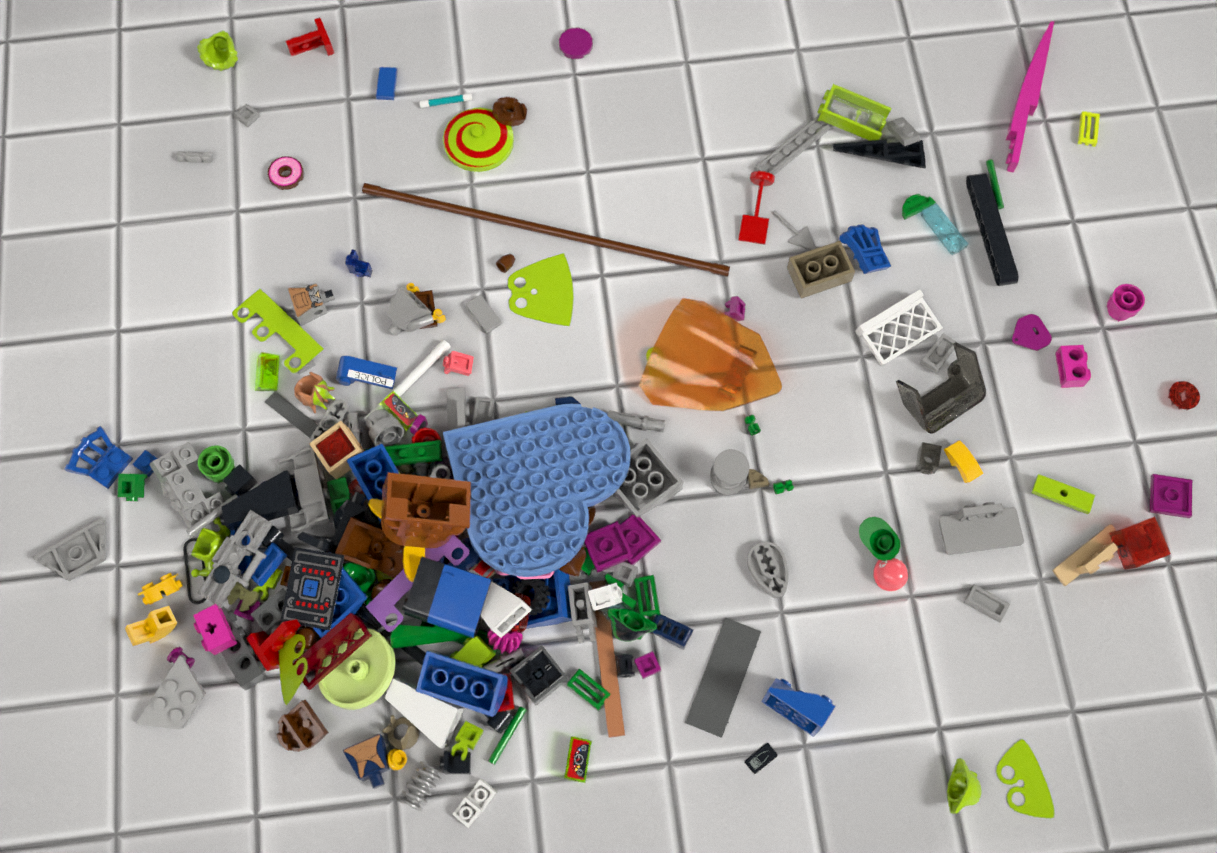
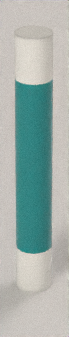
[420,93,472,108]

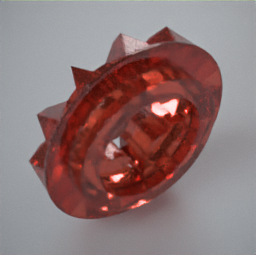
[1168,381,1200,411]

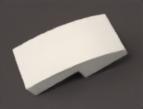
[452,779,498,828]

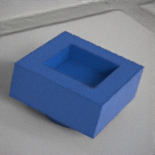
[133,450,158,477]

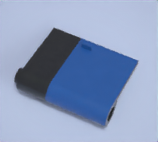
[402,556,492,638]

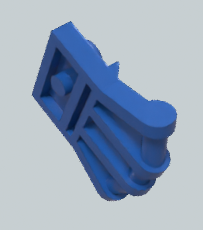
[839,224,891,274]
[64,426,133,489]

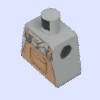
[287,283,335,326]

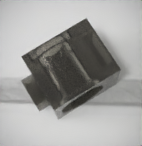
[915,442,942,475]

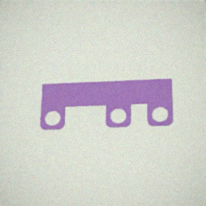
[366,535,469,632]

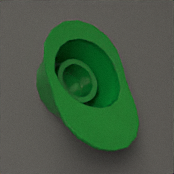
[859,517,901,561]

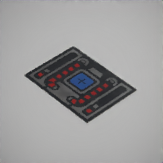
[280,547,344,630]

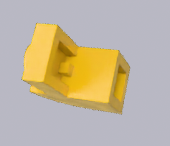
[125,606,177,646]

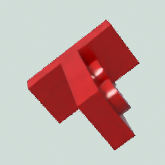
[286,17,334,57]
[246,619,301,671]

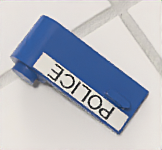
[336,356,397,389]

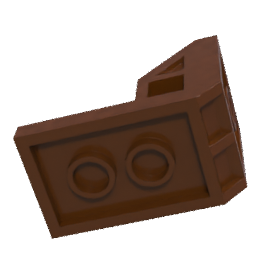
[335,517,404,578]

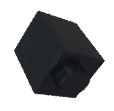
[222,464,258,496]

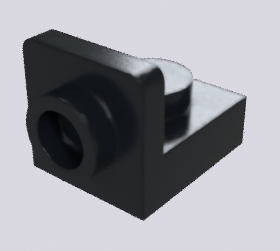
[440,751,471,775]

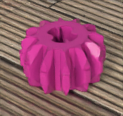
[487,625,523,654]

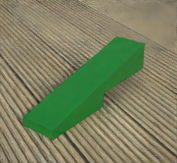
[390,624,469,648]

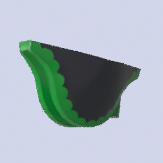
[608,609,657,642]

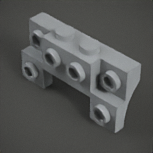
[149,442,225,528]
[277,447,330,534]

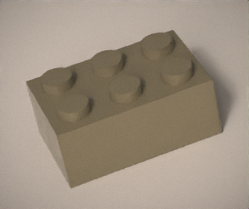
[787,241,855,299]

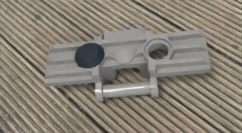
[198,510,273,607]

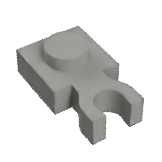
[600,562,638,587]

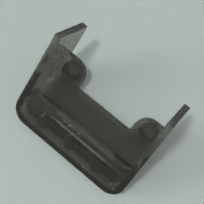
[896,342,986,434]

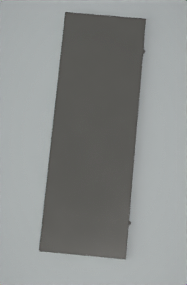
[685,617,761,738]

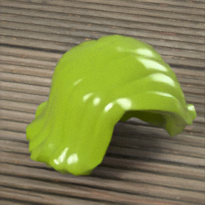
[197,31,238,71]

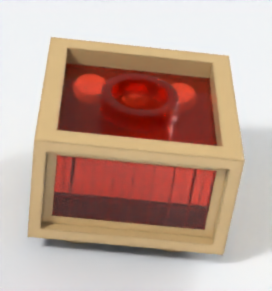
[309,421,365,479]

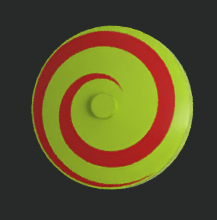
[443,108,514,172]

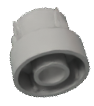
[366,408,404,447]

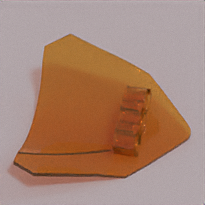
[638,298,782,412]

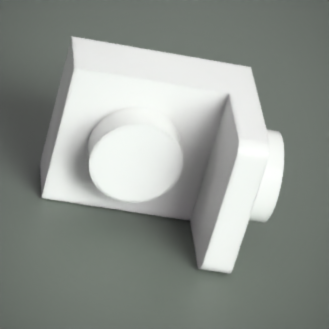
[588,583,622,611]

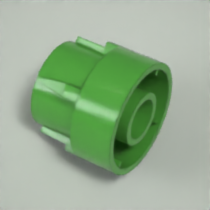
[198,445,235,484]

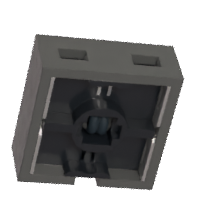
[510,646,568,706]

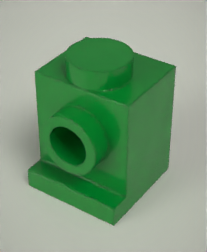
[118,474,147,501]

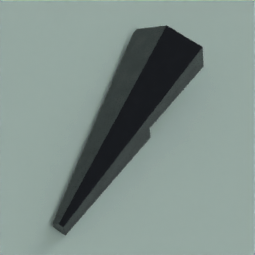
[833,139,926,169]

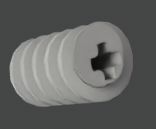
[398,761,441,811]

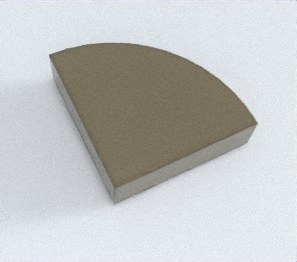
[747,469,769,489]

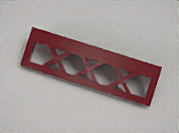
[293,613,372,690]

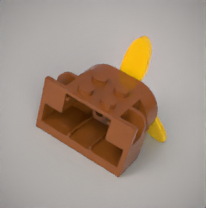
[368,472,471,582]

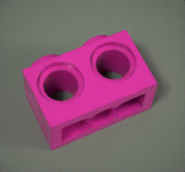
[1055,345,1091,388]

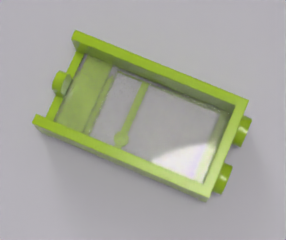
[817,84,892,141]

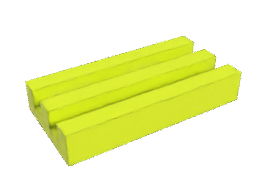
[1078,111,1100,147]

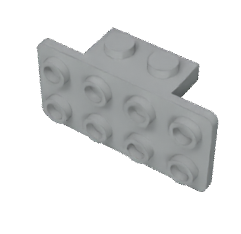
[939,502,1024,555]

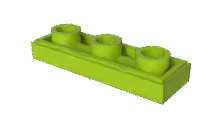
[1031,474,1095,514]

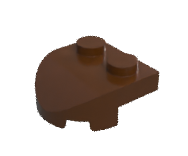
[277,700,329,752]

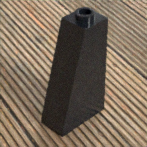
[220,470,300,531]

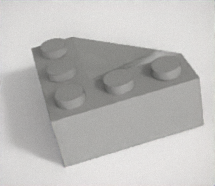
[613,438,684,518]

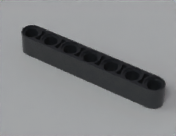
[966,173,1019,286]

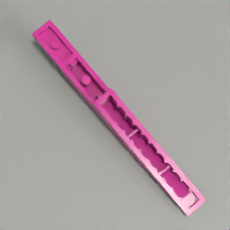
[1005,21,1055,173]

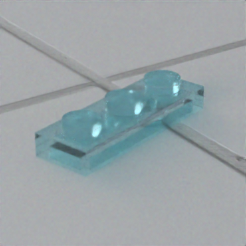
[920,203,968,256]

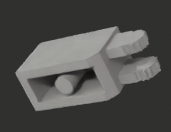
[568,582,597,644]

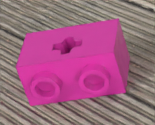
[193,604,237,655]

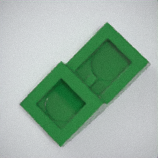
[327,477,352,515]
[605,574,637,611]

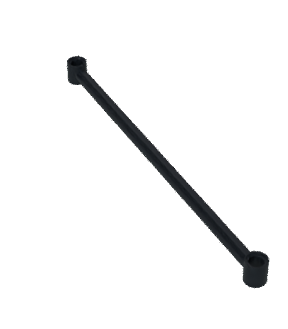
[262,525,514,734]

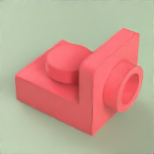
[443,351,474,376]

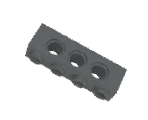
[212,606,267,691]

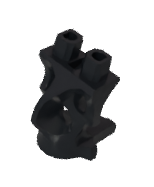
[297,491,366,554]

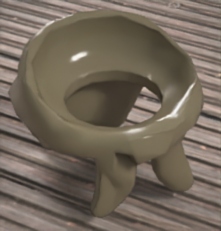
[382,715,419,750]

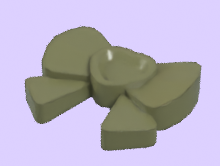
[227,582,259,612]

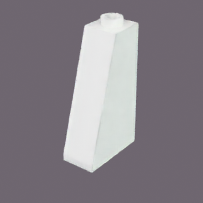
[468,569,532,638]
[385,678,464,748]

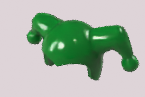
[343,562,375,606]

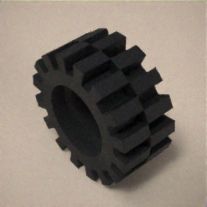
[512,579,550,615]

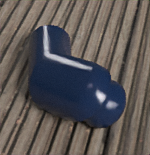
[555,396,580,405]

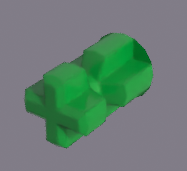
[744,415,761,435]
[773,479,794,494]

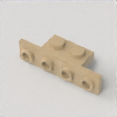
[1052,524,1123,586]

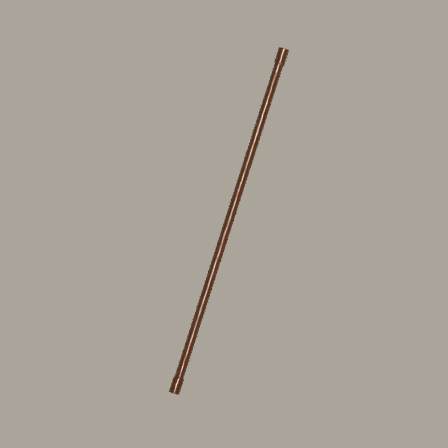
[362,183,730,277]

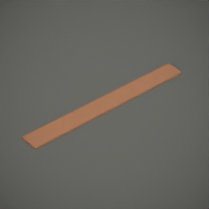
[589,580,625,738]

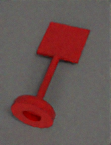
[738,171,775,245]

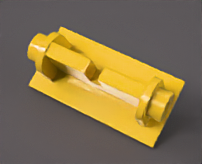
[138,572,183,605]

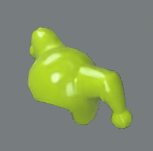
[191,517,231,577]

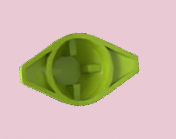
[947,758,982,814]

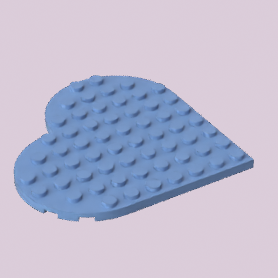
[443,404,630,577]

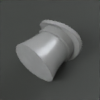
[710,449,750,496]

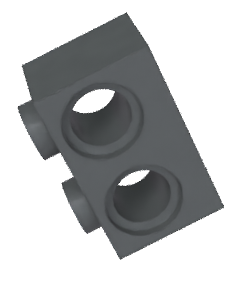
[251,588,286,636]

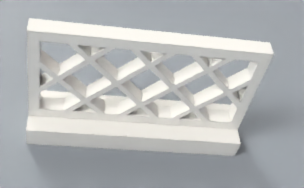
[855,290,943,366]

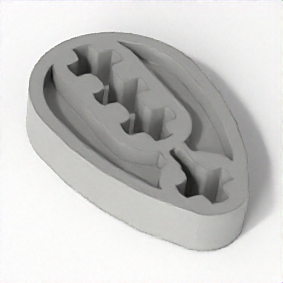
[747,542,788,599]

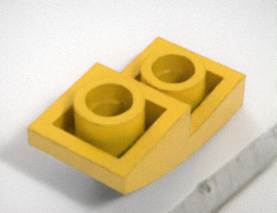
[944,440,984,483]

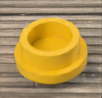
[386,749,407,770]

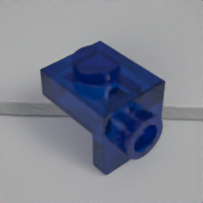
[345,249,373,277]

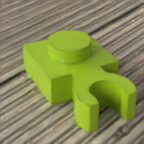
[253,569,283,601]
[451,721,484,761]

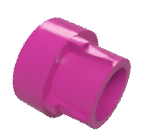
[1106,284,1145,322]

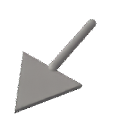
[773,211,816,250]

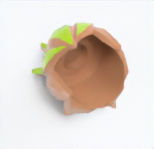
[294,372,335,413]

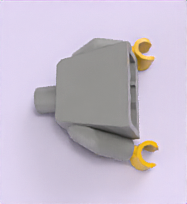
[387,283,446,336]

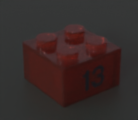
[1109,517,1171,570]

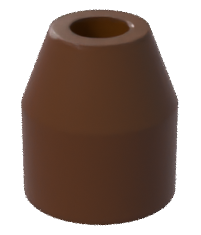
[496,254,515,273]

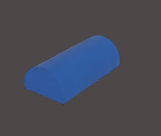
[347,444,399,523]
[416,651,507,717]

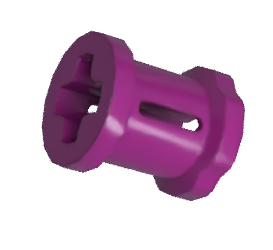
[167,647,195,668]

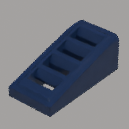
[651,614,693,650]

